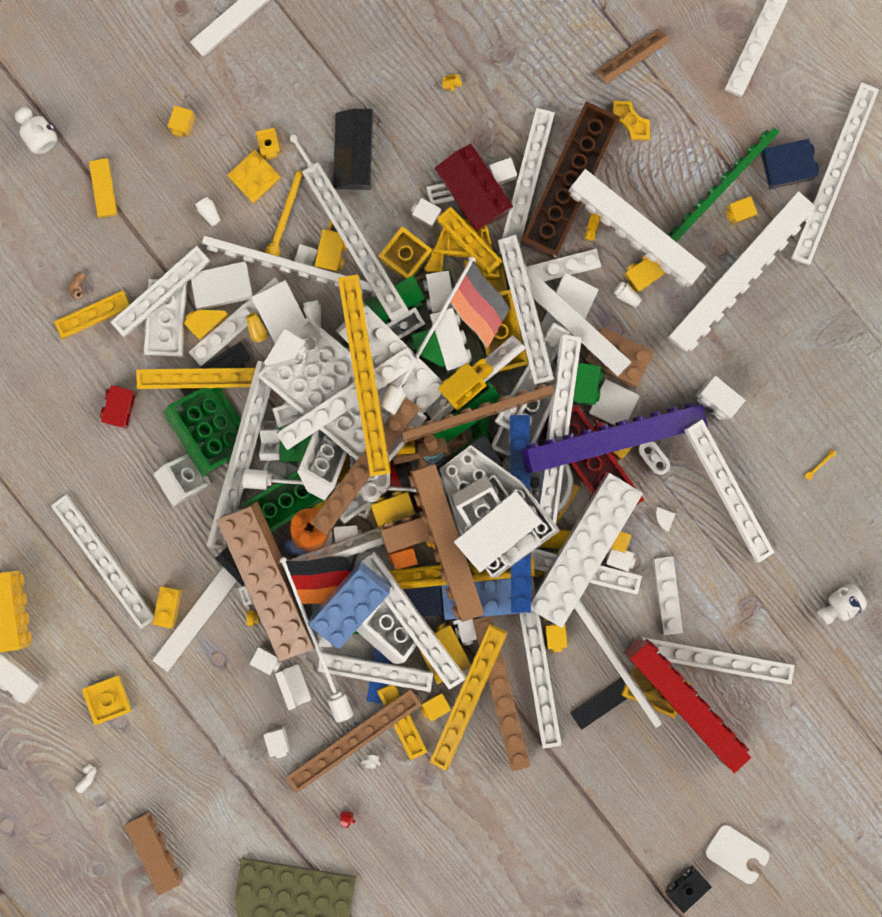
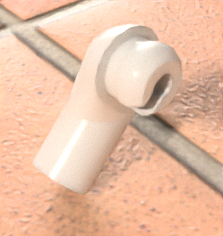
[75,764,97,793]

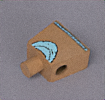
[418,435,453,475]

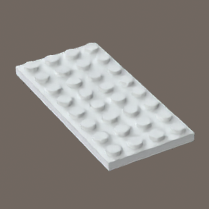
[257,317,427,478]

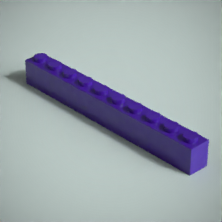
[521,402,708,474]

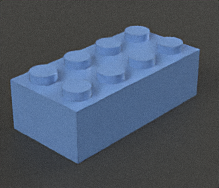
[308,561,391,650]
[441,578,518,620]

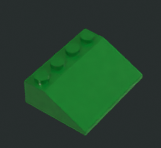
[163,388,256,477]

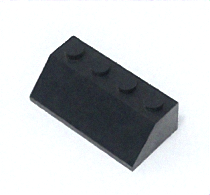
[333,109,374,190]

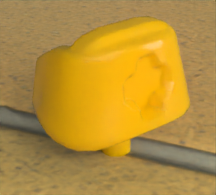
[442,74,462,91]

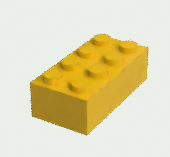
[0,570,32,652]

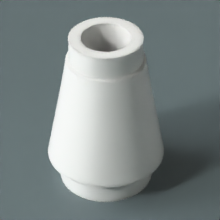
[195,197,221,226]
[613,281,642,308]
[302,300,322,327]

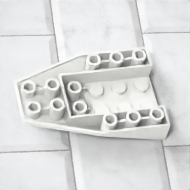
[440,445,560,577]

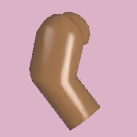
[69,271,86,300]

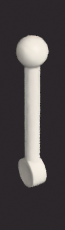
[290,135,314,168]

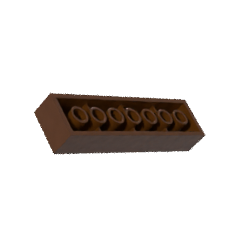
[521,101,621,259]

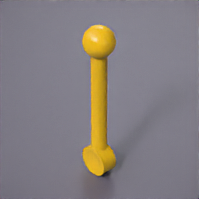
[804,450,836,480]

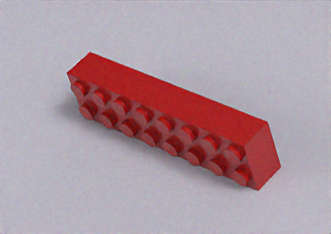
[623,637,751,774]

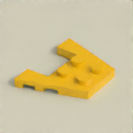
[425,219,500,279]

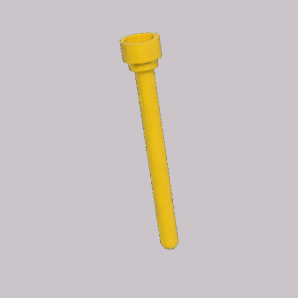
[264,170,303,257]

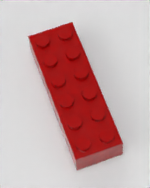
[544,405,644,505]

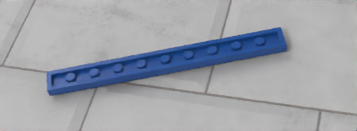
[510,415,531,613]

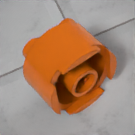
[290,508,329,552]

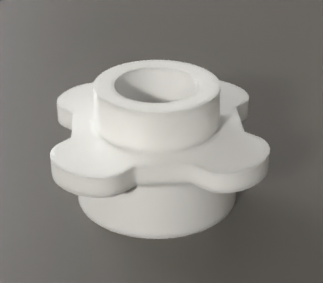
[361,755,380,769]

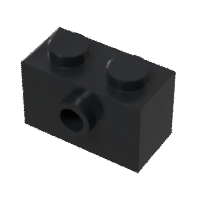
[665,866,712,914]

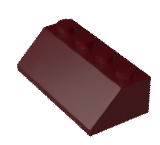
[434,144,513,232]

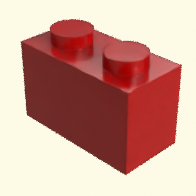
[100,385,137,429]

